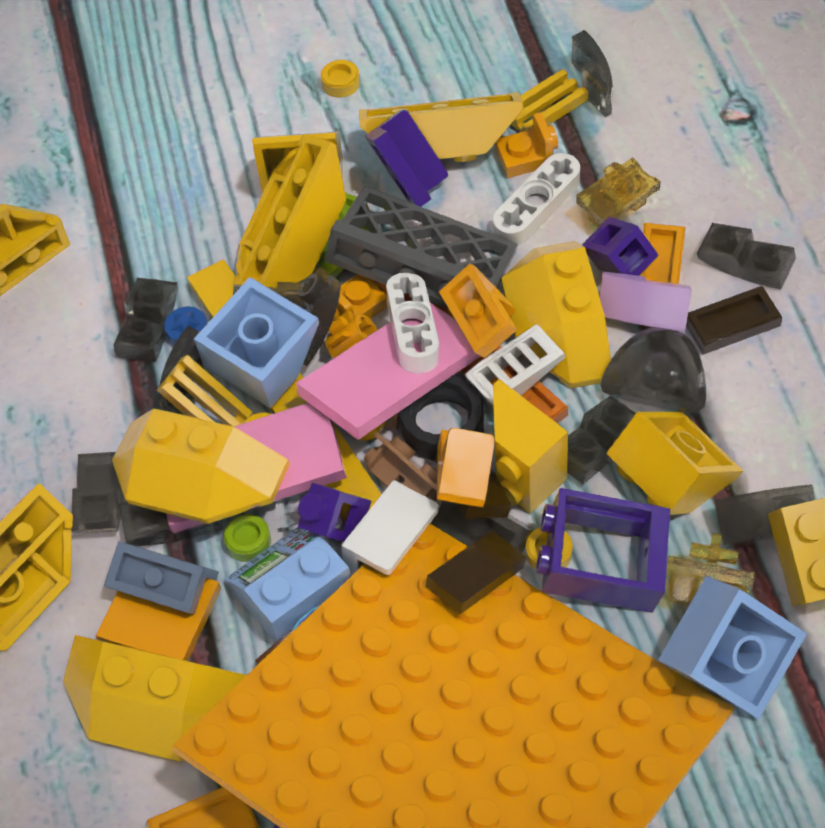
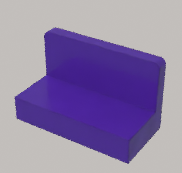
[364,109,448,207]

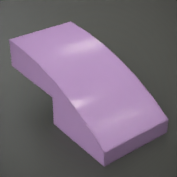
[599,271,692,332]

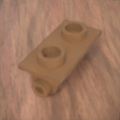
[364,432,439,505]

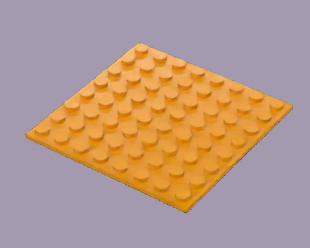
[173,524,735,828]

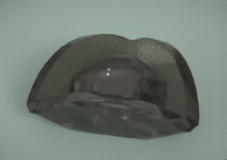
[600,328,706,412]

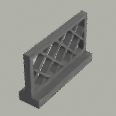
[324,185,518,309]

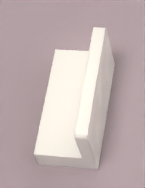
[341,480,439,575]

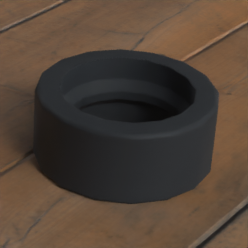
[400,375,484,462]

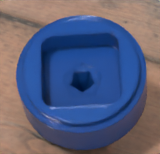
[164,306,208,349]

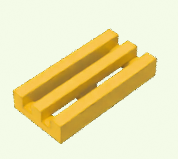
[511,69,588,132]
[156,355,253,426]

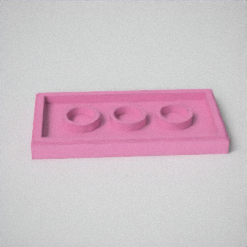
[296,303,480,440]
[166,403,347,533]

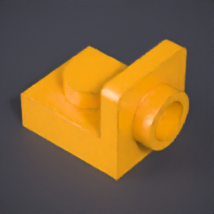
[495,112,558,178]
[320,274,388,322]

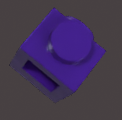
[582,217,659,276]
[298,483,372,541]

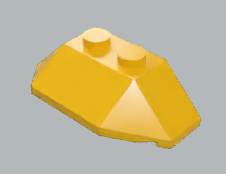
[359,92,523,162]
[233,134,346,293]
[0,203,70,296]
[501,241,613,389]
[112,408,290,524]
[0,483,73,651]
[63,635,246,762]

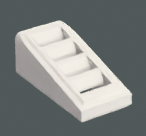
[465,324,566,408]

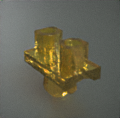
[576,157,661,228]
[666,533,755,606]

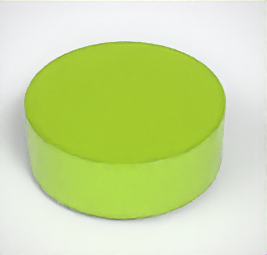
[224,514,271,562]

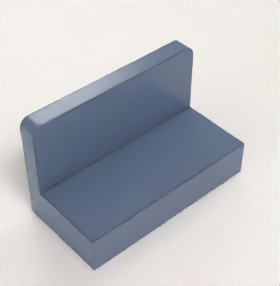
[104,541,219,614]

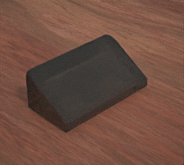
[431,500,535,553]

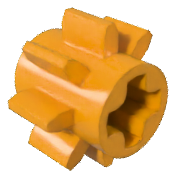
[325,310,377,359]

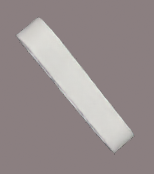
[493,153,580,245]
[386,273,439,374]

